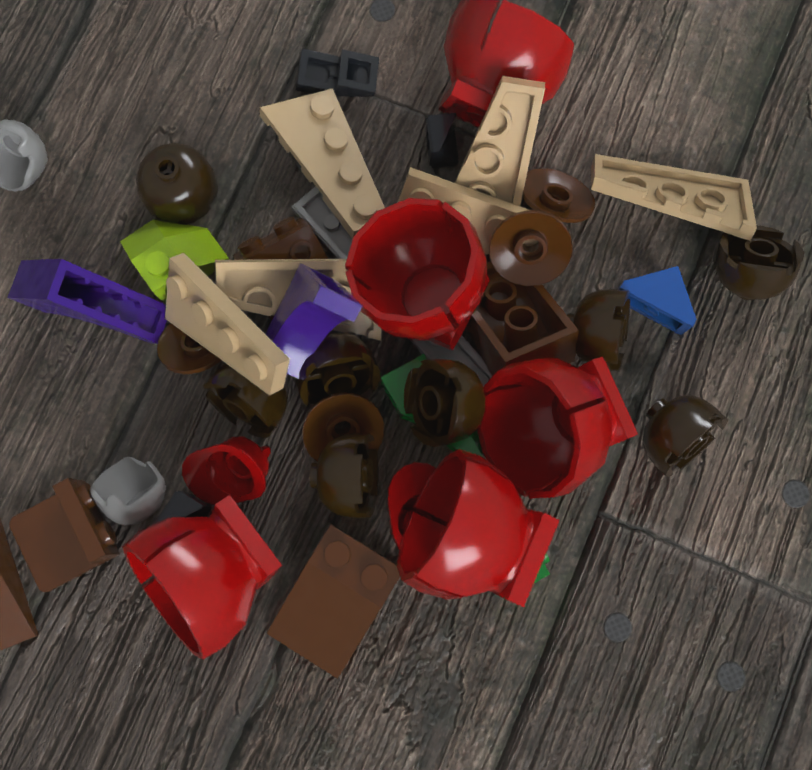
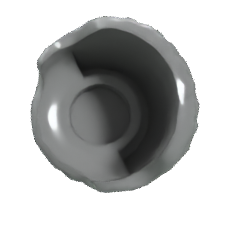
[0,119,48,192]
[90,456,166,526]

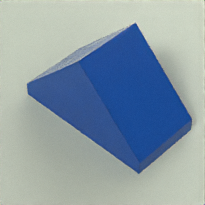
[617,266,697,335]

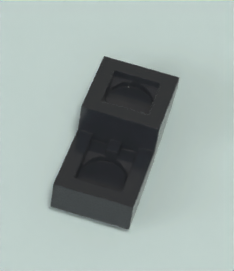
[296,48,379,97]

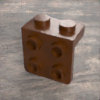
[233,217,328,321]
[9,478,120,592]

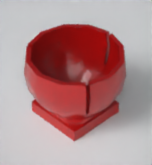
[438,0,574,128]
[345,198,490,351]
[477,357,639,499]
[397,449,560,607]
[122,495,282,660]

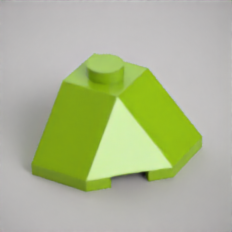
[120,220,230,304]

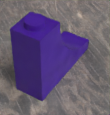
[7,259,167,344]
[266,263,362,379]

